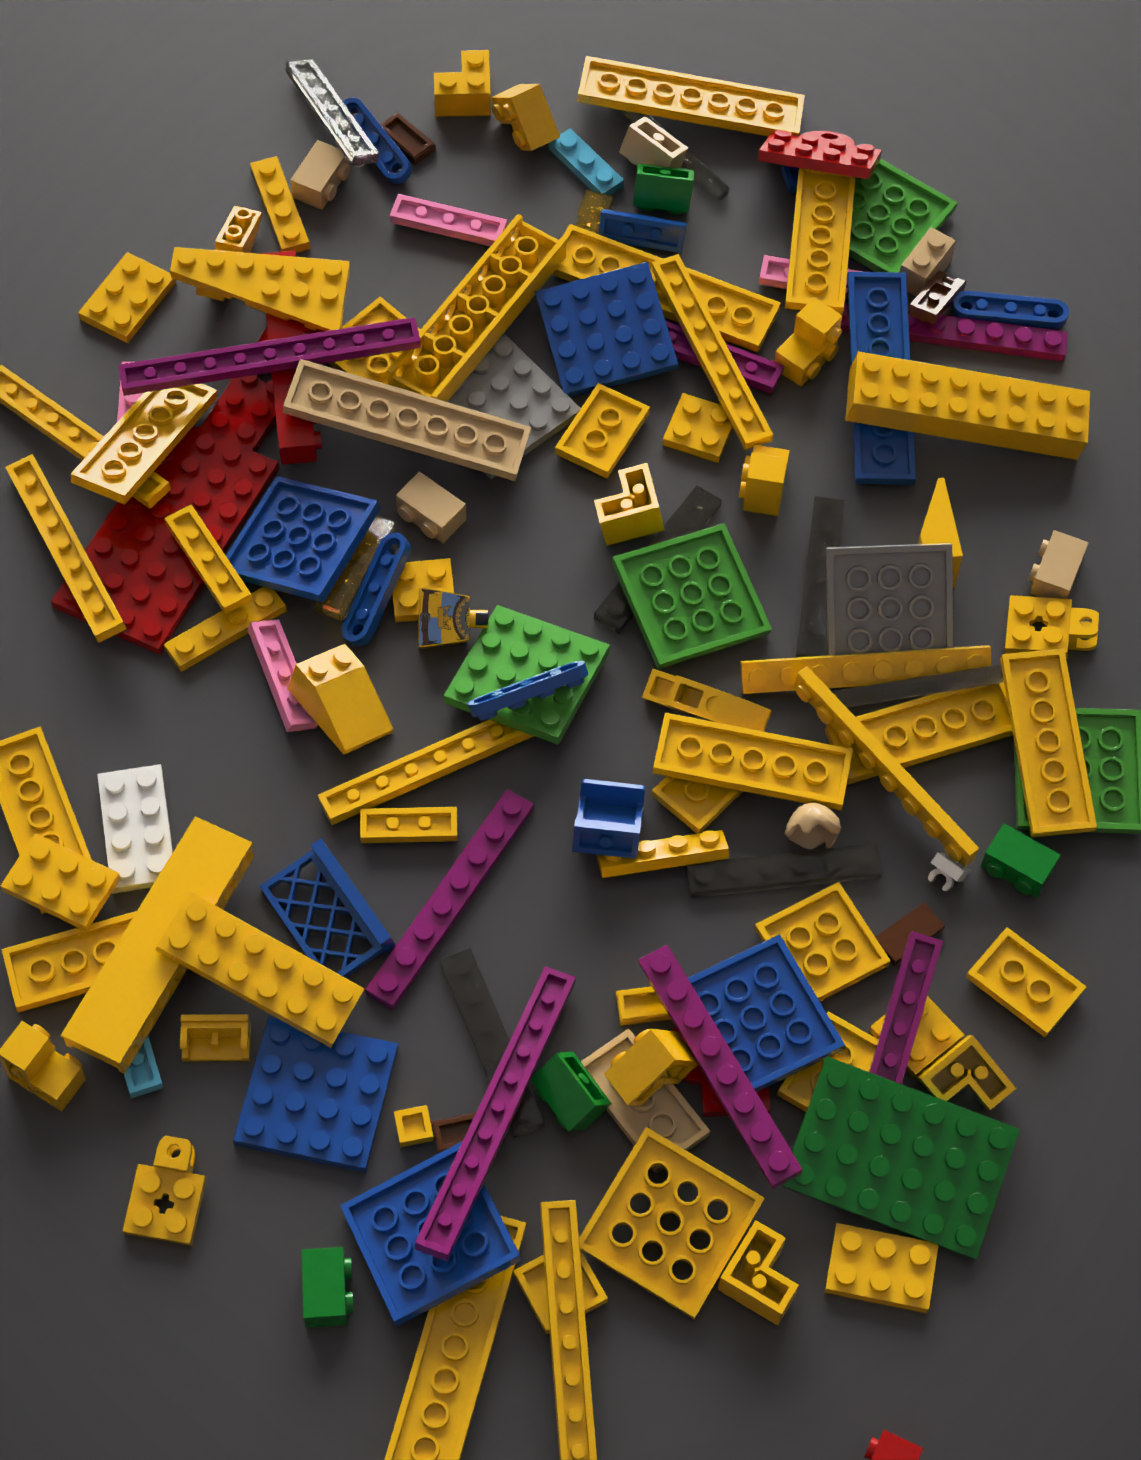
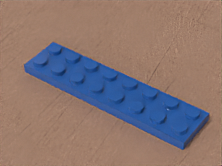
[847,272,916,485]

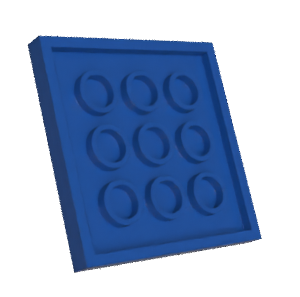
[535,262,679,398]
[226,476,381,603]
[688,934,845,1092]
[233,1016,398,1173]
[340,1141,522,1326]

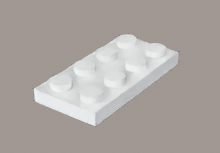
[97,764,173,894]

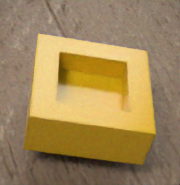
[394,1105,434,1148]

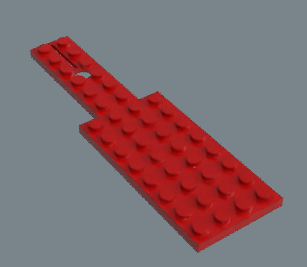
[51,327,324,655]

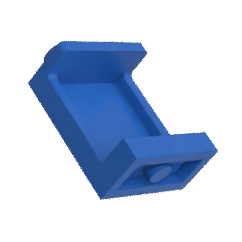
[572,779,645,859]

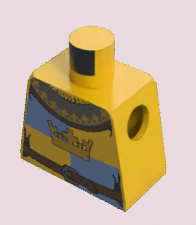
[418,588,488,649]

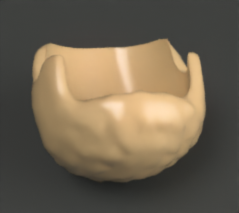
[785,803,841,850]

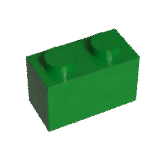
[633,163,694,215]
[981,823,1061,898]
[531,1051,612,1132]
[301,1247,354,1328]

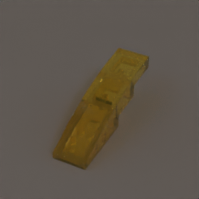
[315,516,395,621]

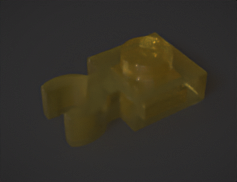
[576,190,613,234]

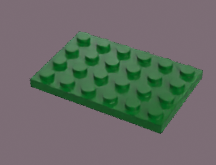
[780,1056,1020,1260]

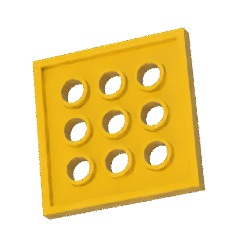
[579,1127,765,1319]

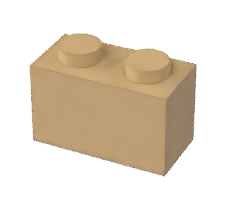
[619,117,688,168]
[290,140,351,210]
[900,227,956,296]
[396,471,466,544]
[1028,530,1089,599]

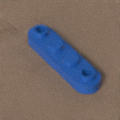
[338,97,412,184]
[951,291,1069,329]
[341,533,411,647]
[467,661,588,720]

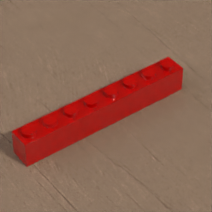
[260,250,322,465]

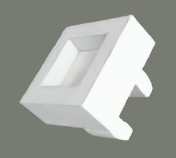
[928,852,970,891]

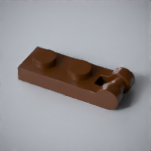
[908,270,966,324]

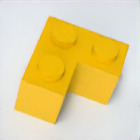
[434,50,491,117]
[491,84,560,151]
[774,297,842,387]
[739,444,790,516]
[594,463,665,546]
[0,1021,86,1112]
[604,1029,698,1106]
[917,1035,1017,1110]
[718,1220,799,1326]

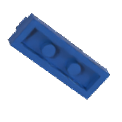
[598,209,687,253]

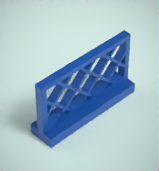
[259,838,396,978]

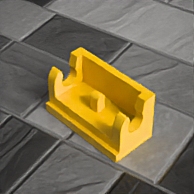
[180,1014,251,1061]

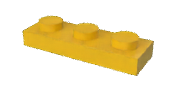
[360,807,458,843]

